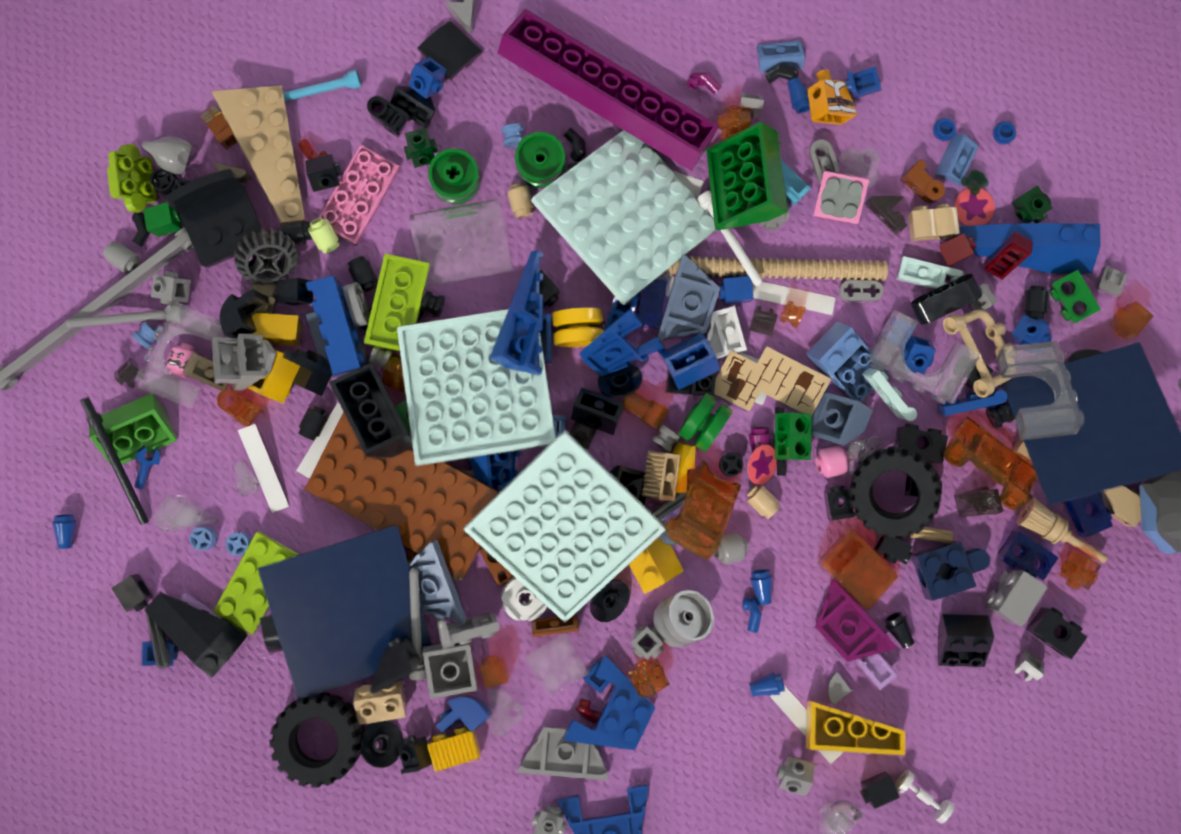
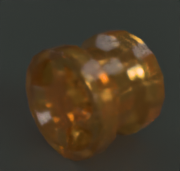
[780,300,806,328]

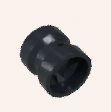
[150,168,178,196]

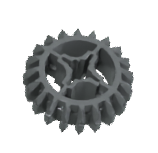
[234,227,298,285]

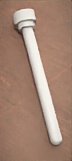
[697,190,762,286]

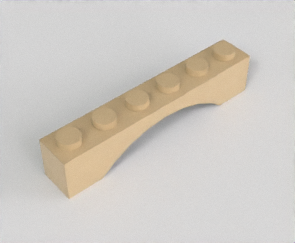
[1010,435,1141,527]

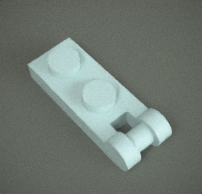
[896,256,964,289]
[862,368,917,421]

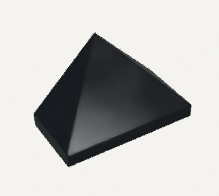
[390,85,436,128]

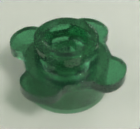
[961,169,989,195]

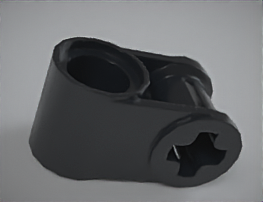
[367,96,412,137]

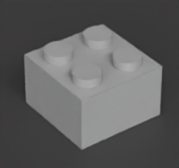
[985,569,1048,627]
[423,643,477,699]

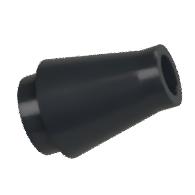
[885,612,914,648]

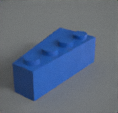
[306,276,366,378]

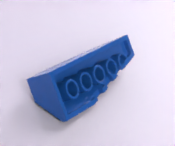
[956,223,1101,274]

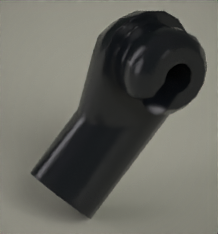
[764,63,799,84]
[564,128,586,162]

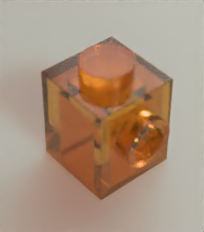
[1110,301,1154,340]
[480,655,510,689]

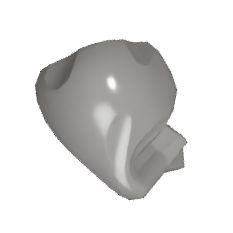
[142,136,192,174]

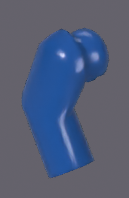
[742,598,762,633]

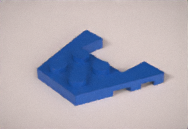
[579,309,666,377]
[562,656,656,750]
[558,784,648,834]

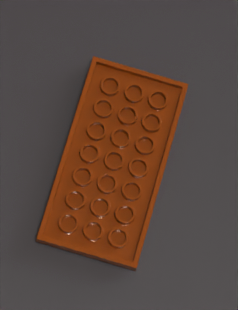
[305,412,500,579]

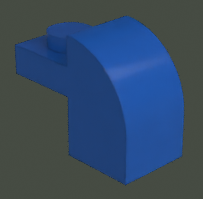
[436,695,493,733]

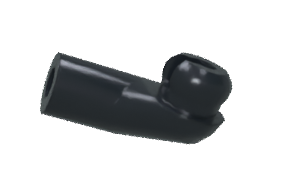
[132,212,150,247]

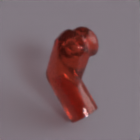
[298,139,328,160]

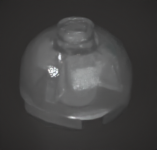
[818,800,864,834]

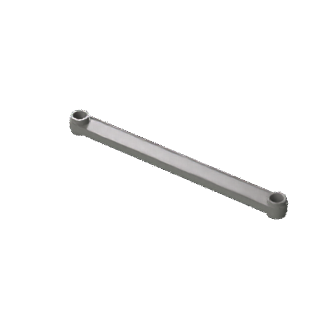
[0,227,194,391]

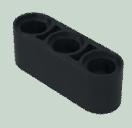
[910,274,982,325]

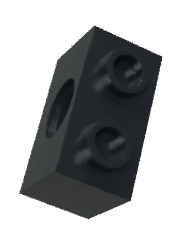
[571,387,625,436]
[894,423,948,464]
[1026,607,1087,660]

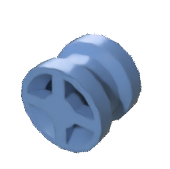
[501,123,524,148]
[132,321,162,350]
[189,527,218,550]
[225,532,252,556]

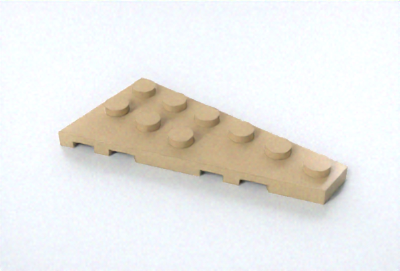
[211,85,305,223]

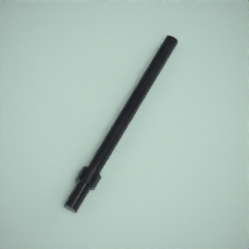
[80,396,149,525]

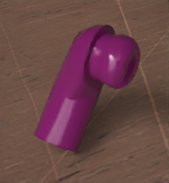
[687,72,722,94]

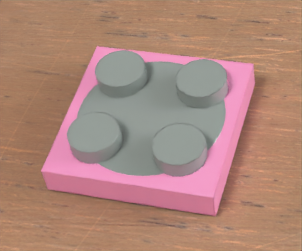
[813,170,869,224]

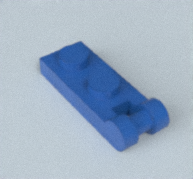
[937,388,1007,416]

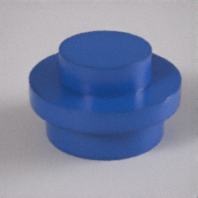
[933,118,956,141]
[993,122,1016,145]

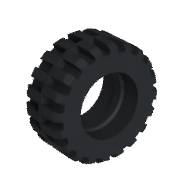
[849,446,942,539]
[269,692,364,788]

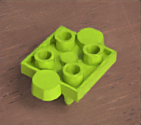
[107,144,157,213]

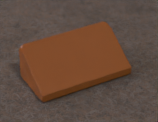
[531,614,579,637]

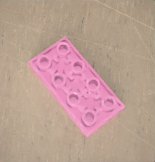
[319,144,401,245]

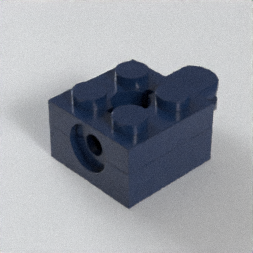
[911,541,990,601]

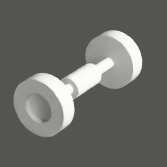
[895,770,955,824]

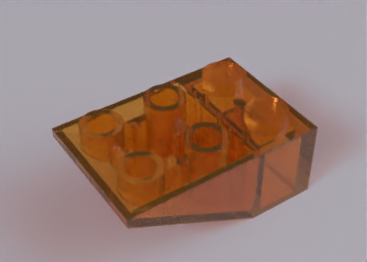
[817,529,899,610]

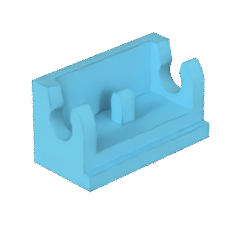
[781,159,811,207]

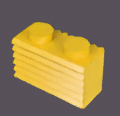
[427,726,482,772]

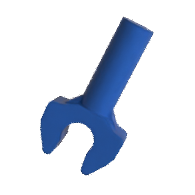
[134,445,161,489]

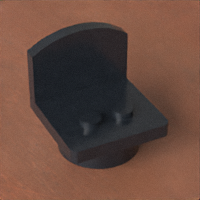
[165,169,262,268]

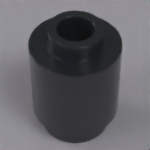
[277,220,312,244]
[348,256,378,292]
[1023,286,1048,319]
[298,405,329,441]

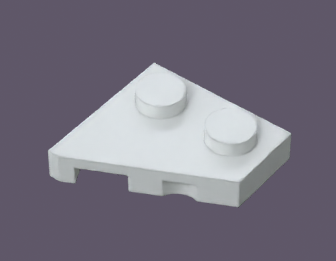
[707,306,747,359]

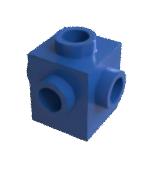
[409,57,447,98]
[1012,315,1052,353]
[898,334,936,374]

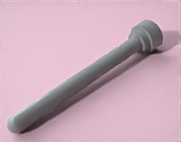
[65,304,182,328]
[409,568,427,680]

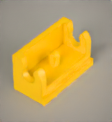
[252,313,302,346]

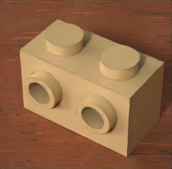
[353,681,407,725]

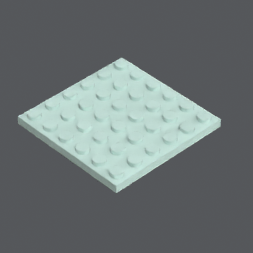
[531,130,716,305]
[397,309,556,466]
[464,430,666,622]

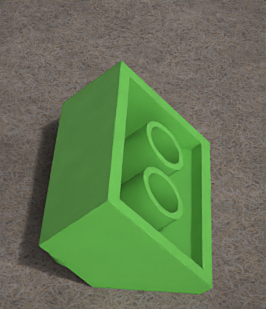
[89,393,177,465]

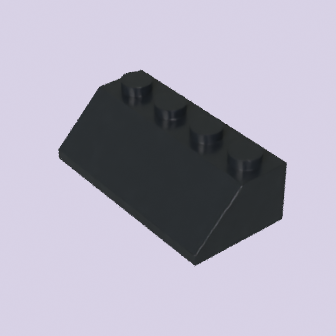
[329,363,413,458]

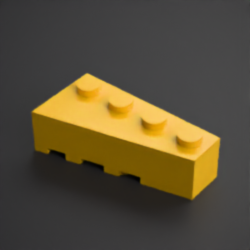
[806,701,905,755]

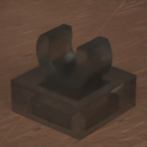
[749,306,777,335]
[114,357,144,388]

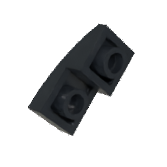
[665,370,716,396]

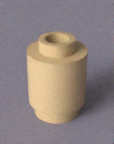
[507,183,534,218]
[746,485,780,519]

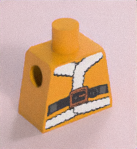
[808,69,857,125]

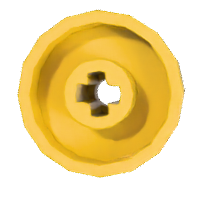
[552,308,604,347]

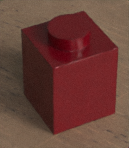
[938,233,977,267]

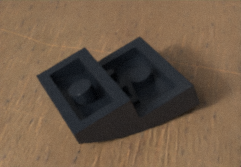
[417,21,483,81]

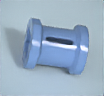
[552,415,568,438]

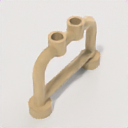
[943,309,1016,398]

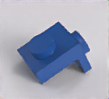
[845,67,882,99]
[141,640,178,666]

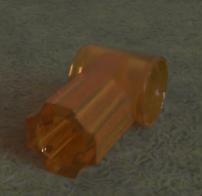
[622,392,669,430]

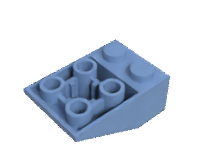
[806,322,889,402]

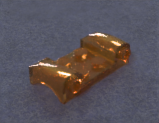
[944,416,1038,510]
[664,461,741,560]

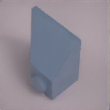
[811,392,873,446]

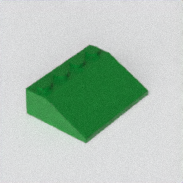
[706,121,788,231]

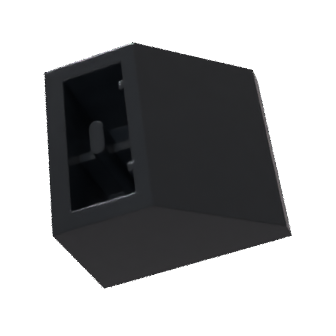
[938,614,995,667]

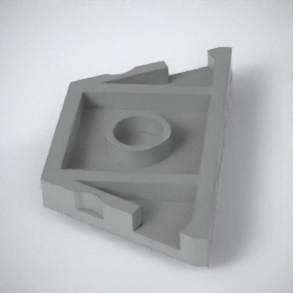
[518,726,608,780]

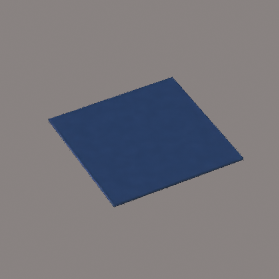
[1001,342,1181,506]
[257,525,432,699]

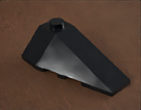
[144,592,248,678]

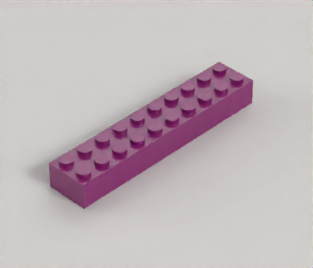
[497,9,719,171]

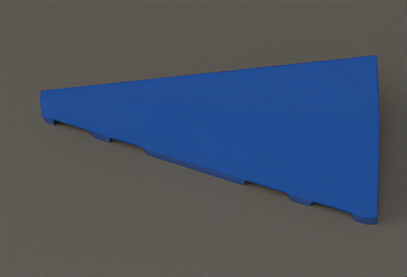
[489,250,543,375]

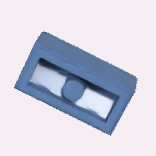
[756,41,805,73]
[935,134,979,186]

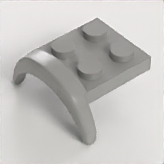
[436,612,500,649]

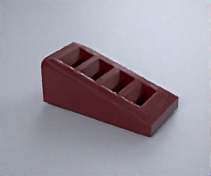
[984,232,1033,280]

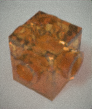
[717,105,751,139]
[382,354,406,393]
[1060,551,1101,591]
[628,659,670,698]

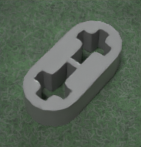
[838,280,884,302]
[343,282,370,327]

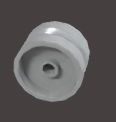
[653,590,714,648]

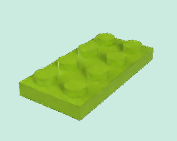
[364,254,430,351]
[213,531,299,635]

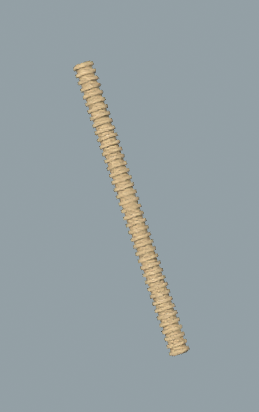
[661,256,888,281]

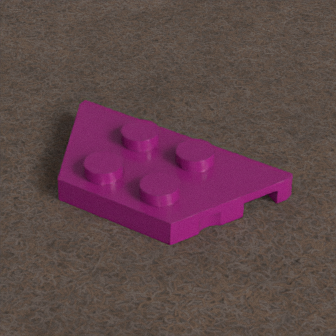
[815,580,897,662]

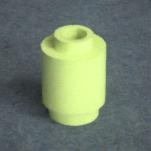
[308,218,339,253]

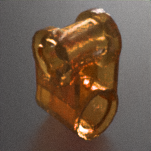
[217,390,264,427]

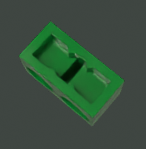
[1049,270,1101,324]
[775,413,812,461]

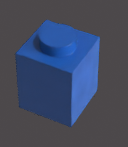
[719,276,754,305]

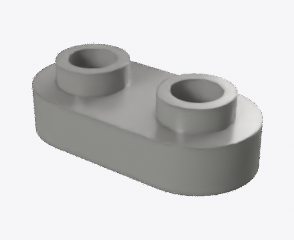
[809,140,840,183]

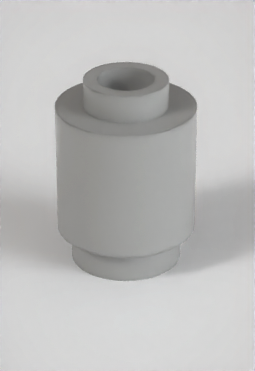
[103,242,140,274]

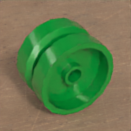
[515,132,566,189]
[428,148,481,205]
[678,392,733,452]

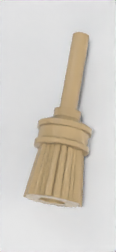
[1016,498,1108,563]

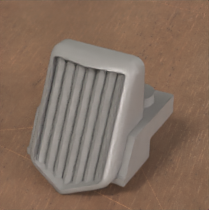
[212,334,276,392]

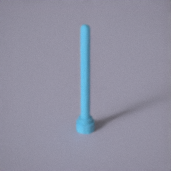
[283,69,362,102]

